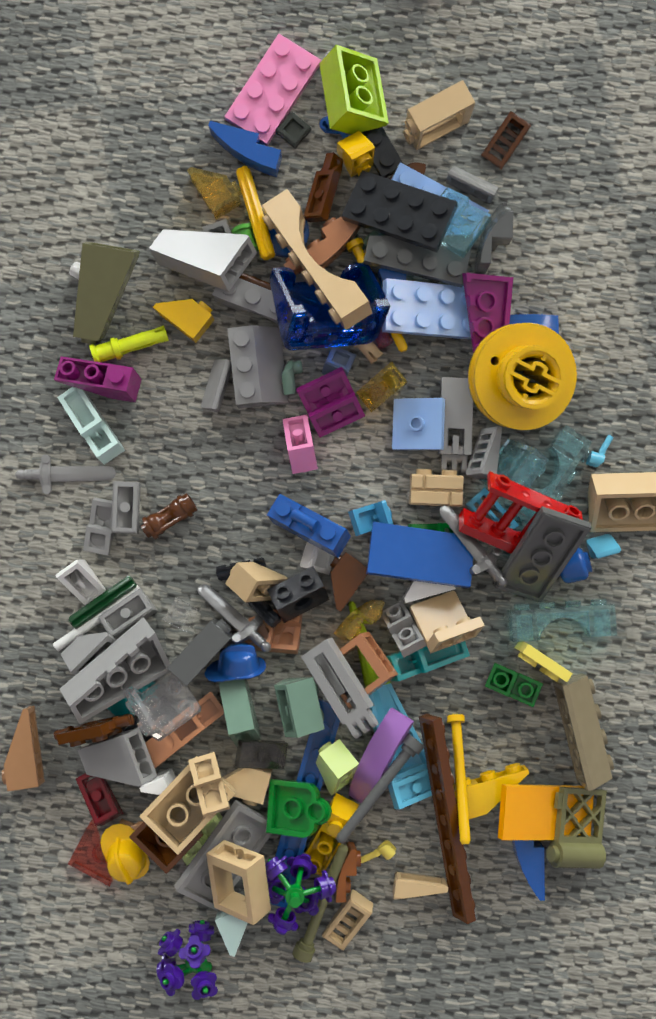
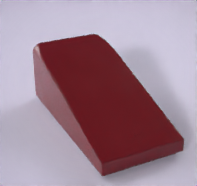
[76,773,123,826]

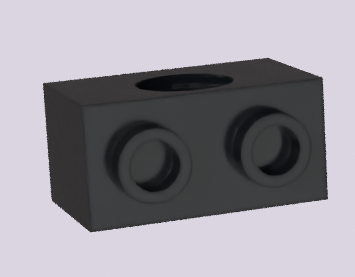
[267,566,330,623]

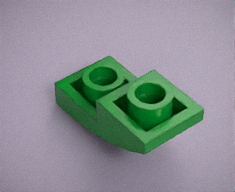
[485,663,544,707]

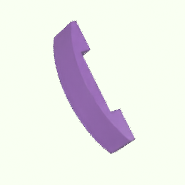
[349,707,414,803]

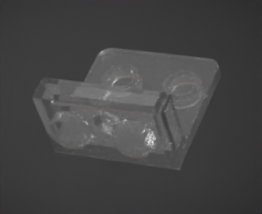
[123,672,201,742]

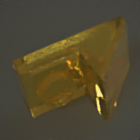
[356,362,407,412]

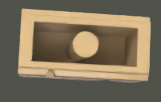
[409,469,464,507]

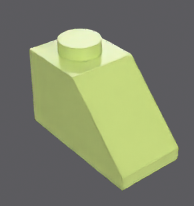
[316,739,359,796]

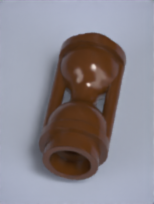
[140,493,198,540]

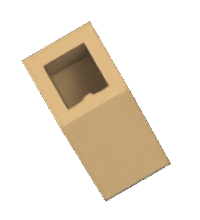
[223,763,273,806]

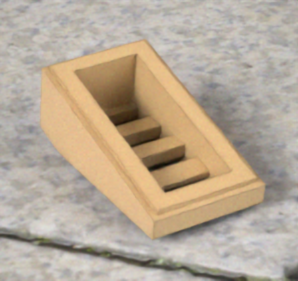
[392,872,448,899]
[322,890,373,950]

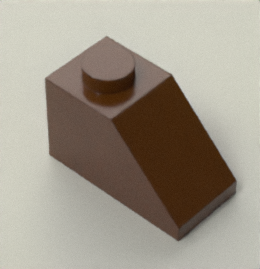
[330,552,368,612]

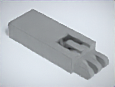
[438,377,473,473]
[301,638,378,739]

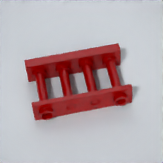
[459,471,583,554]

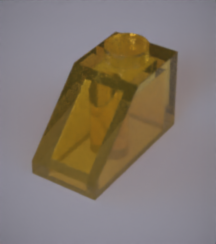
[187,167,242,220]

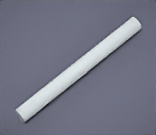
[53,585,140,652]

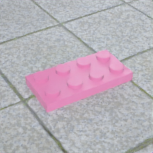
[224,34,321,146]

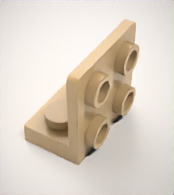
[409,591,485,654]

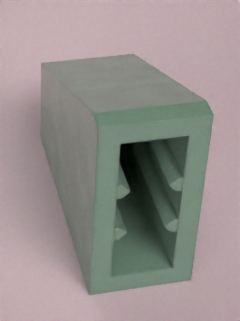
[218,679,262,748]

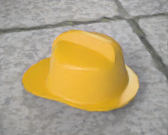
[100,823,150,885]

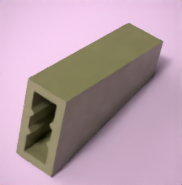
[73,242,140,344]

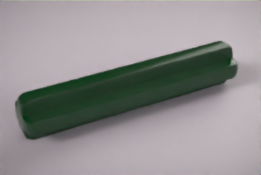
[68,575,136,629]

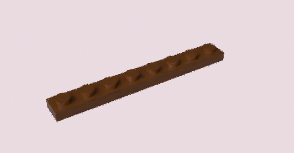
[419,714,476,924]

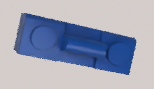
[267,494,351,558]

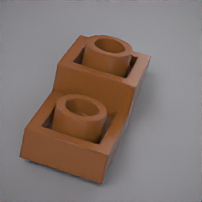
[334,842,361,903]

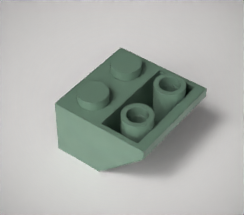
[274,677,325,738]

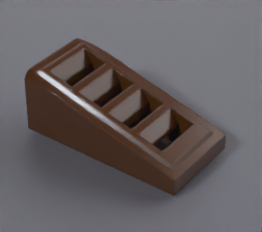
[481,111,531,170]

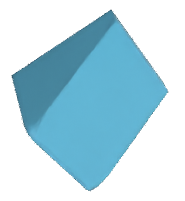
[586,534,621,559]

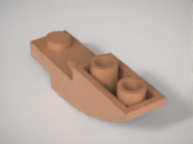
[283,216,361,279]
[146,691,224,769]

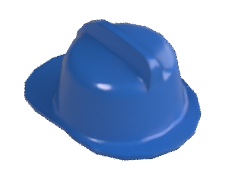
[205,643,266,682]

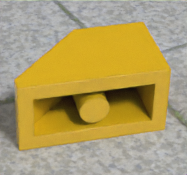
[153,299,215,343]

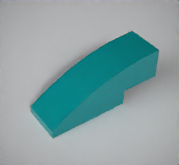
[386,641,470,682]

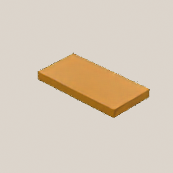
[498,784,594,840]

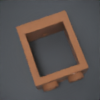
[340,631,398,710]

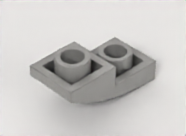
[380,601,427,657]

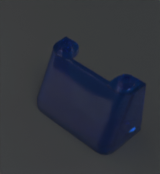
[270,263,390,351]

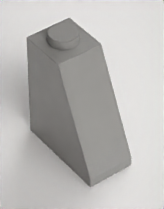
[78,727,157,787]

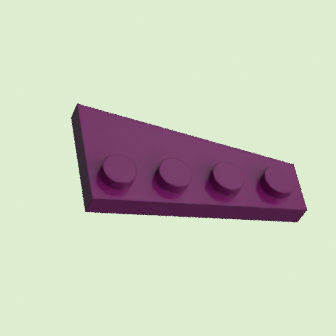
[462,273,514,363]

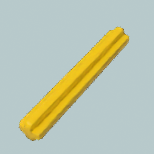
[236,166,275,260]

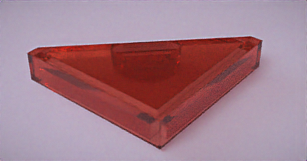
[68,820,113,887]

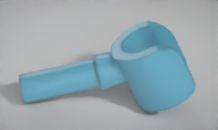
[586,435,613,467]

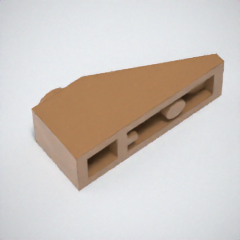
[2,706,45,791]

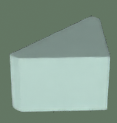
[215,911,247,957]

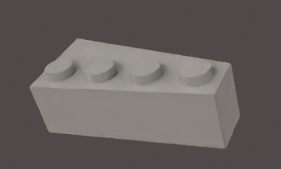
[60,617,170,724]

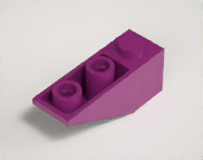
[54,356,142,403]

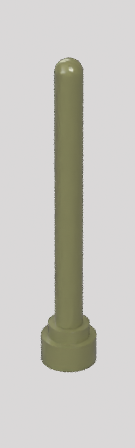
[292,844,348,963]

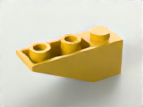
[453,763,529,819]
[304,793,359,876]

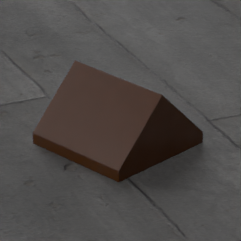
[129,822,204,874]

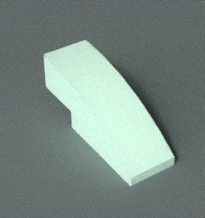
[57,387,125,465]

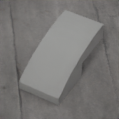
[83,497,114,555]

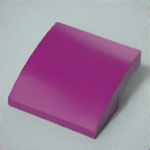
[296,367,365,438]

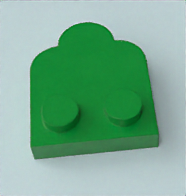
[266,779,332,838]

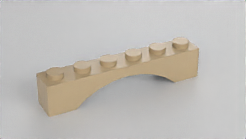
[261,189,372,330]

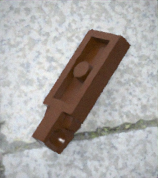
[304,152,343,223]

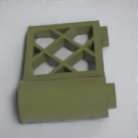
[546,787,607,869]

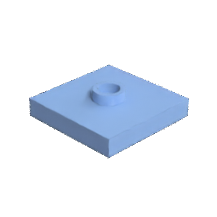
[392,398,445,450]

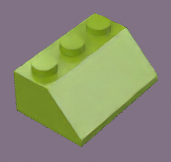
[319,45,389,135]

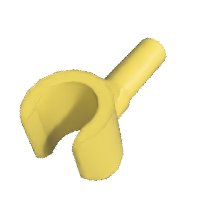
[361,840,396,863]

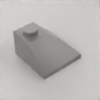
[61,632,117,675]

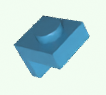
[348,500,393,536]

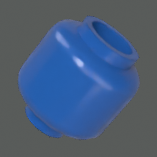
[559,547,593,584]

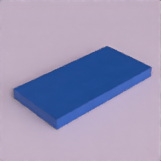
[366,522,473,589]

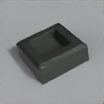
[276,112,311,149]

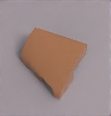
[245,609,302,654]

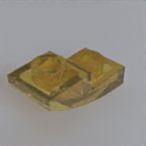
[334,600,385,641]

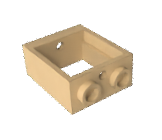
[403,80,475,150]
[206,840,271,925]

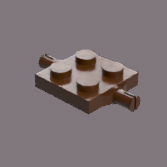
[54,714,134,747]

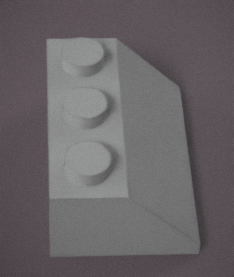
[227,325,288,409]

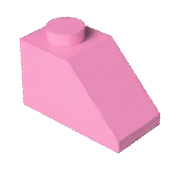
[282,414,318,474]

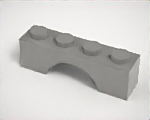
[212,278,318,338]

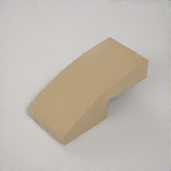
[188,752,230,817]

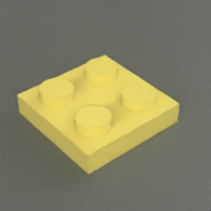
[514,640,573,682]

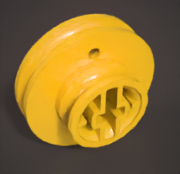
[468,323,577,430]

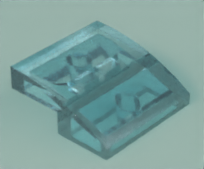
[441,187,491,258]

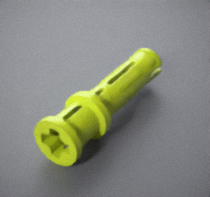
[89,325,169,362]

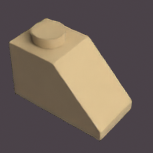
[225,562,288,602]

